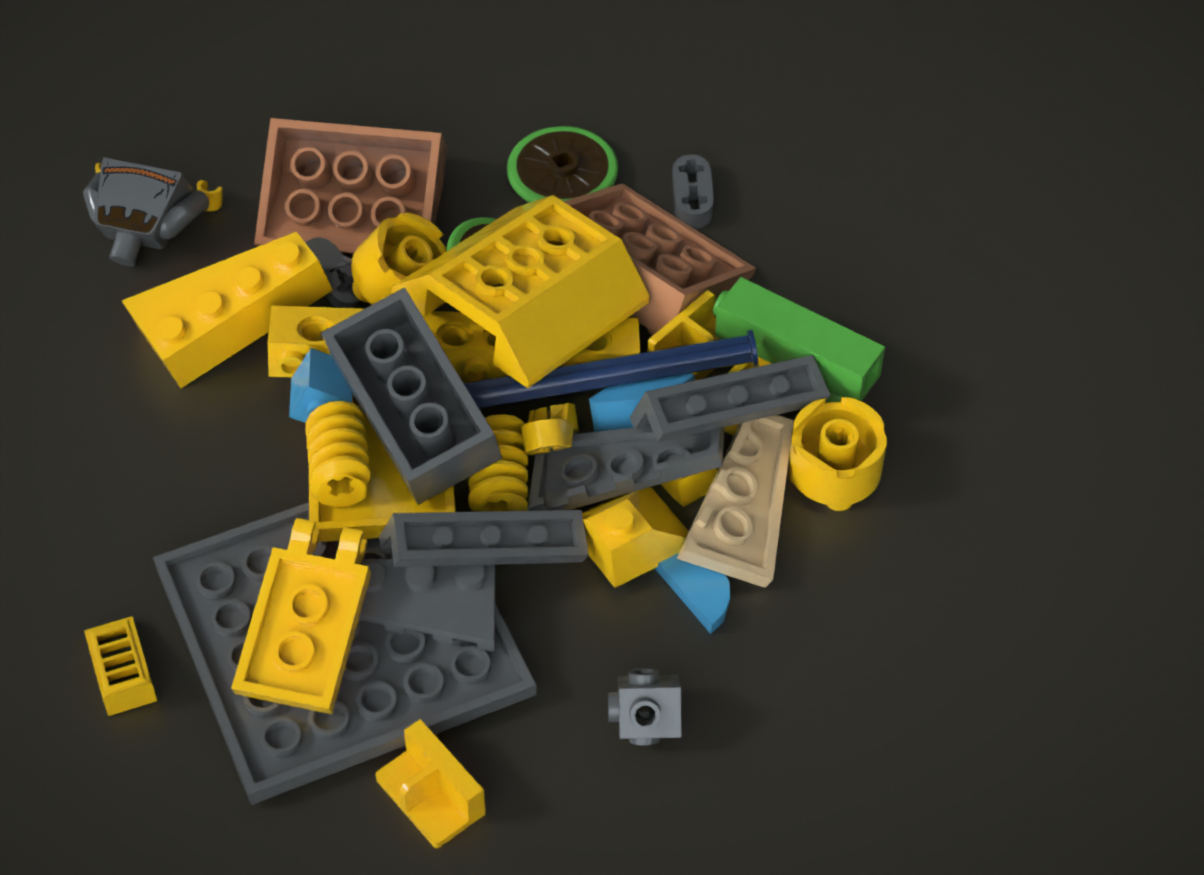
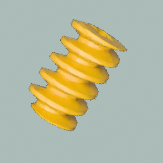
[306,401,371,507]
[468,414,528,512]

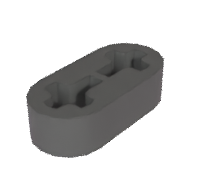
[672,154,714,229]

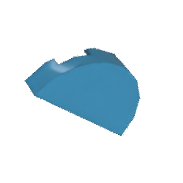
[655,553,730,634]

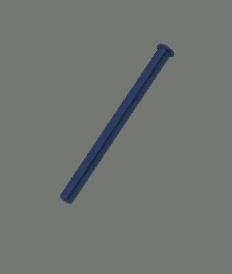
[463,329,758,409]

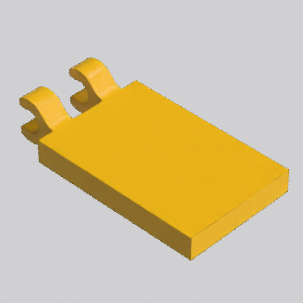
[231,518,371,714]

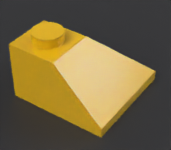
[582,487,689,588]

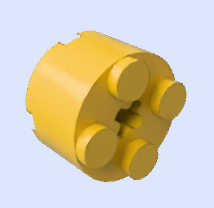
[351,213,447,305]
[788,397,887,511]

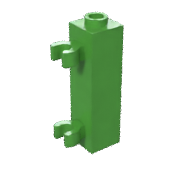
[713,277,885,403]

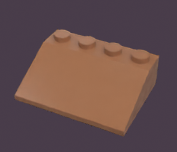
[254,118,448,255]
[557,183,756,336]

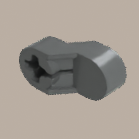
[306,238,364,308]

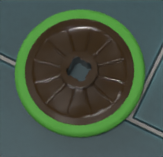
[507,126,618,203]

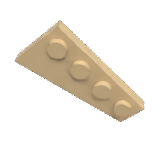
[676,415,794,588]

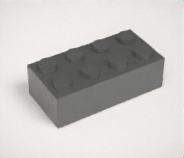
[321,287,502,505]

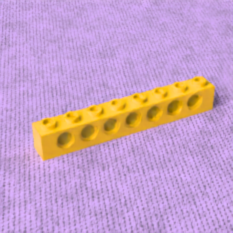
[267,305,640,388]

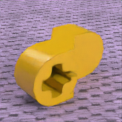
[521,403,579,455]

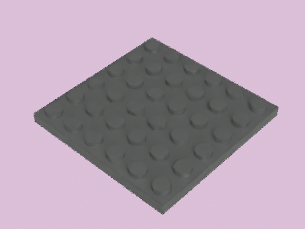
[153,502,537,805]

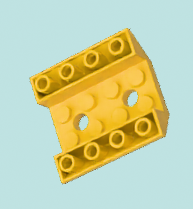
[391,195,650,388]

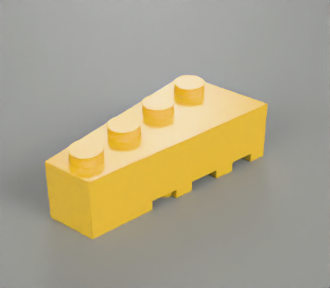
[122,231,333,388]

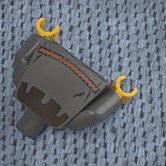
[83,157,223,267]

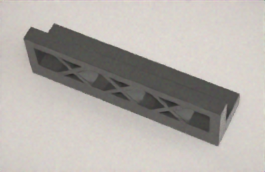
[630,355,831,442]
[379,510,589,567]

